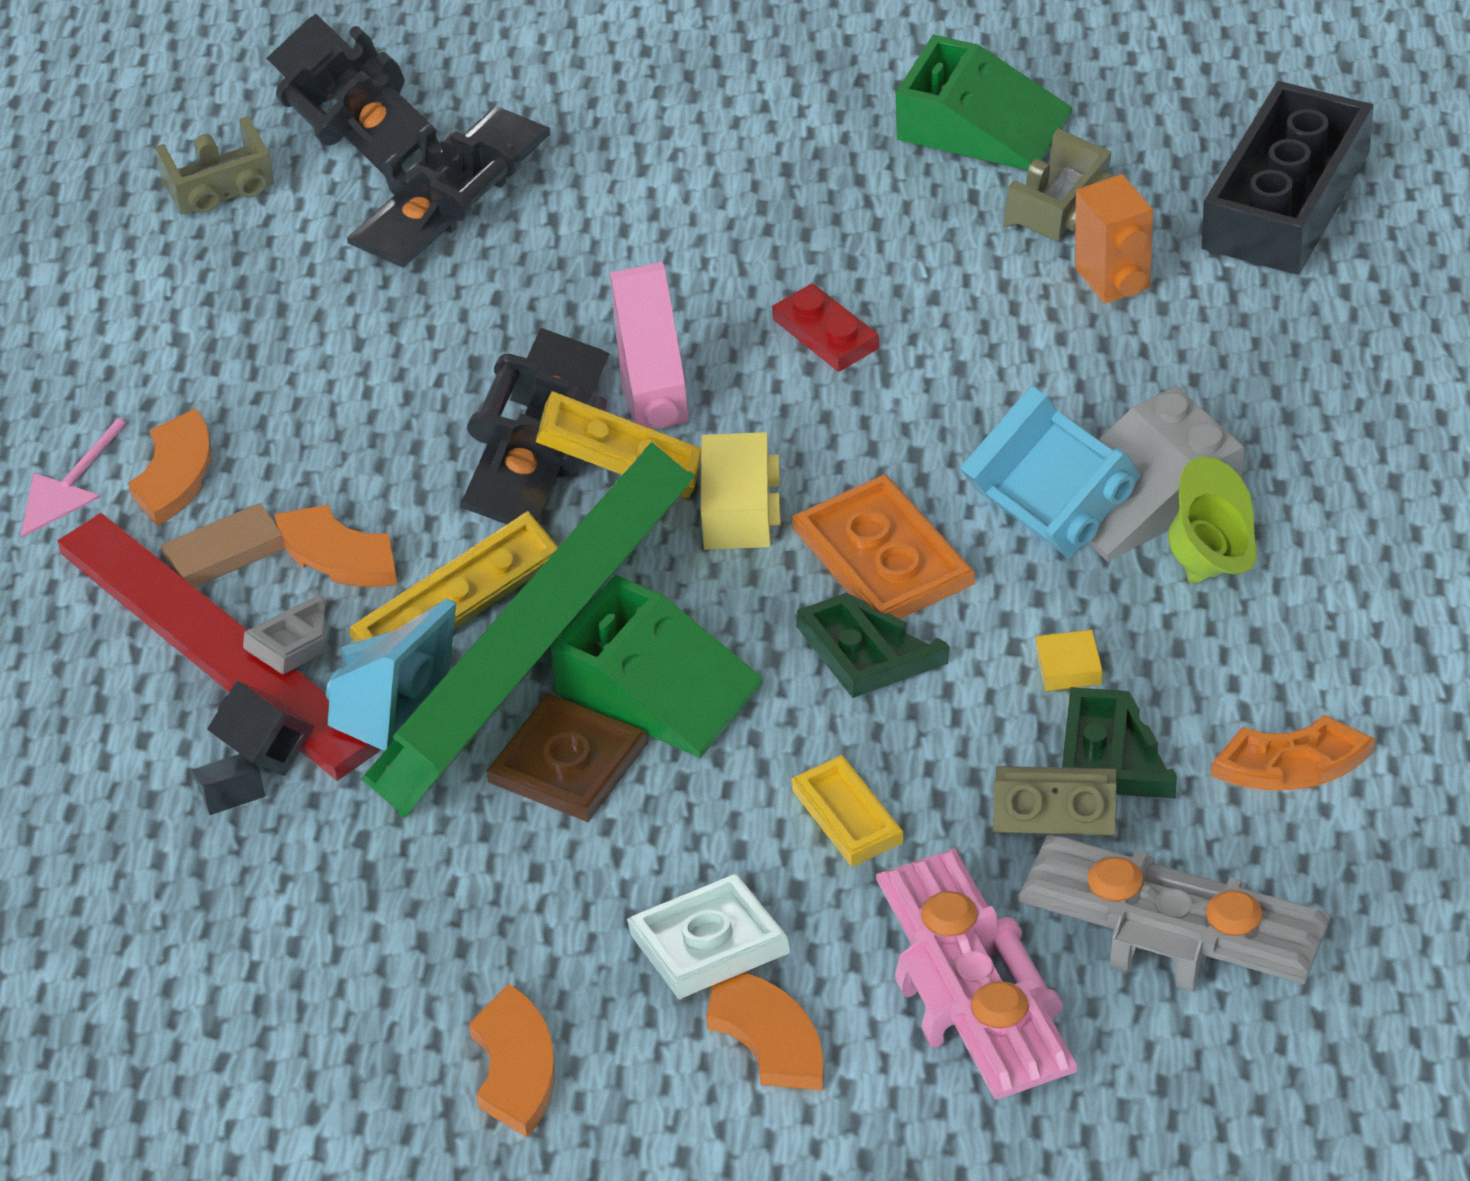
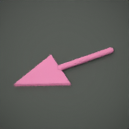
[21,418,126,538]

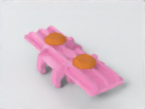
[876,848,1077,1100]

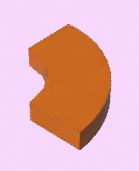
[128,408,212,526]
[274,505,398,587]
[1211,715,1376,790]
[706,972,824,1091]
[469,983,555,1137]

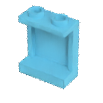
[959,385,1142,558]

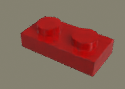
[772,283,879,372]

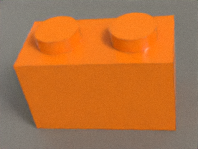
[1075,174,1153,304]

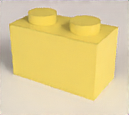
[701,432,781,550]

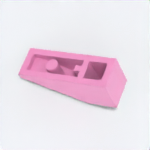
[610,262,689,429]

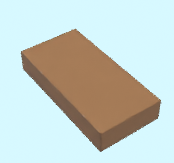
[161,503,285,588]

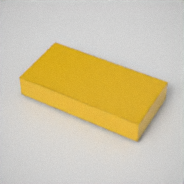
[791,755,903,867]

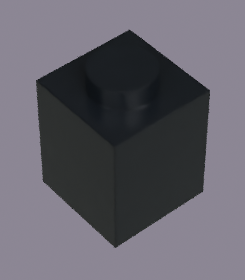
[207,680,315,776]

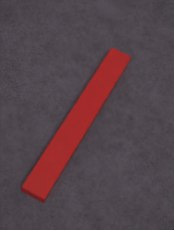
[57,513,381,781]

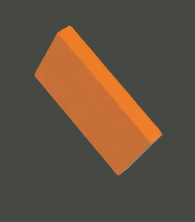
[792,474,975,619]

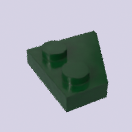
[796,593,950,698]
[1062,687,1177,799]

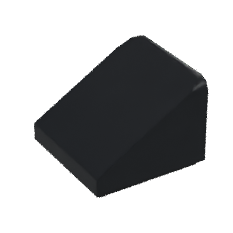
[192,754,266,815]

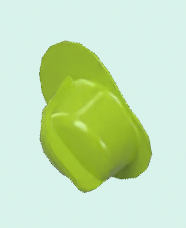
[1168,456,1257,583]

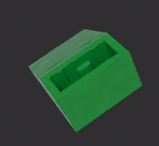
[895,34,1072,170]
[550,575,763,759]

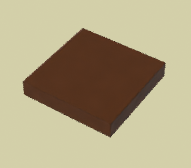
[486,693,648,822]

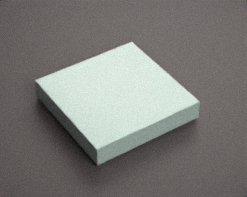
[627,874,790,999]

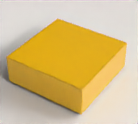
[1035,630,1102,691]

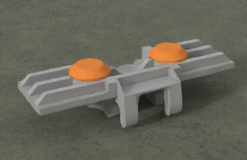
[1019,834,1331,992]

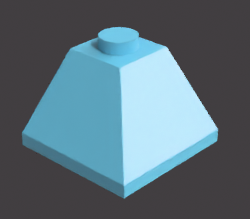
[326,598,456,751]

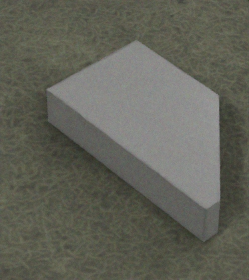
[243,594,325,674]

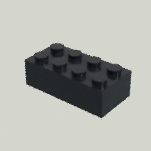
[1201,80,1374,275]

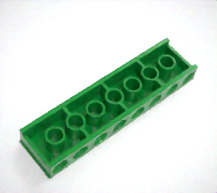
[361,442,695,818]

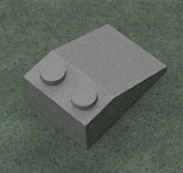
[1089,386,1244,562]

